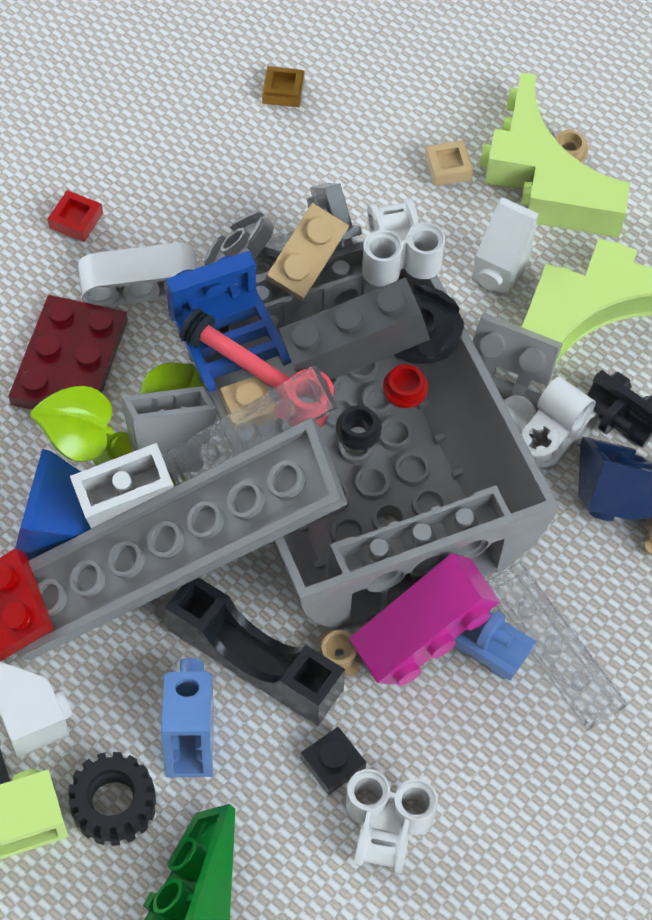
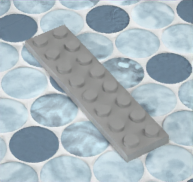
[19,418,348,660]

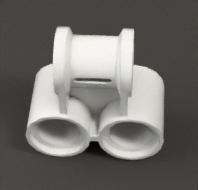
[362,198,445,287]
[521,376,599,469]
[346,769,438,875]

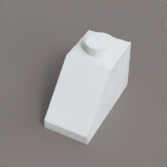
[472,197,539,296]
[0,662,73,758]

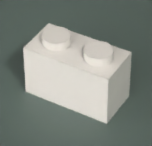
[70,443,174,529]

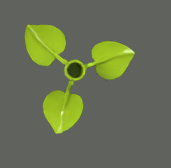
[30,362,207,487]

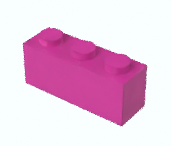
[349,553,500,686]

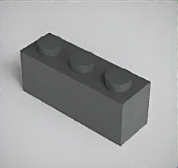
[279,277,430,380]

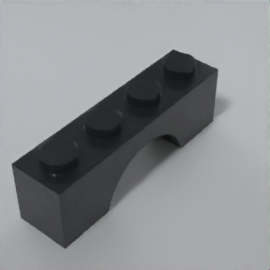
[165,578,345,726]

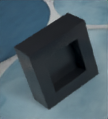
[300,726,367,795]

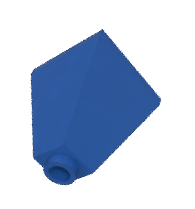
[15,449,91,561]

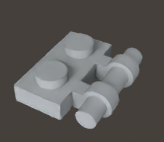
[472,313,563,411]

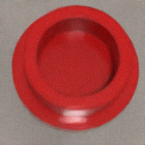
[383,364,428,408]

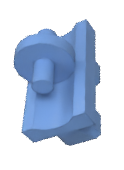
[454,610,536,681]

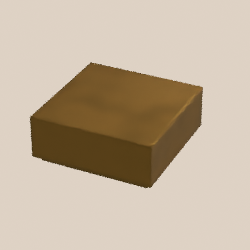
[262,66,305,108]

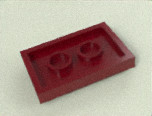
[8,295,128,410]

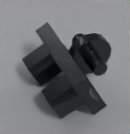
[587,370,652,448]

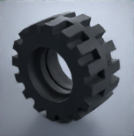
[68,752,156,846]

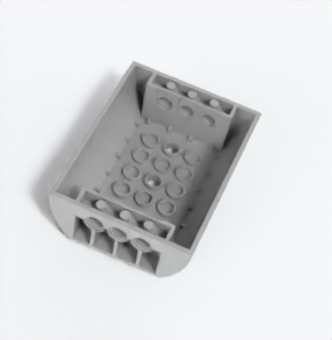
[203,241,559,629]

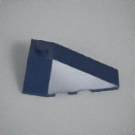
[578,436,652,521]

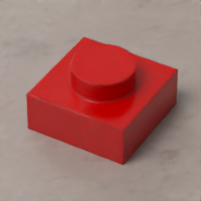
[47,190,103,242]

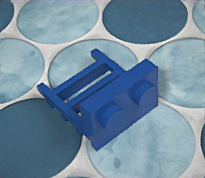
[165,251,291,393]

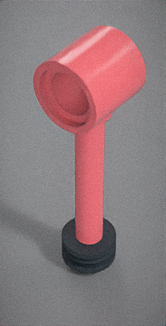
[179,308,334,427]

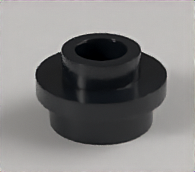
[336,405,382,450]

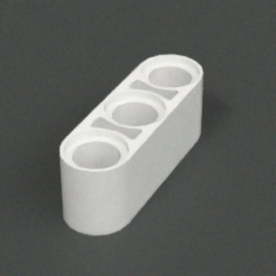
[78,242,198,307]

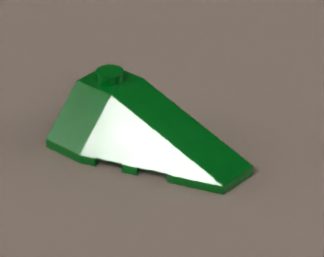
[143,804,236,920]

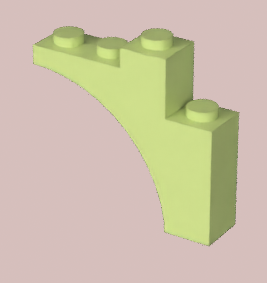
[480,73,630,238]
[522,238,652,368]

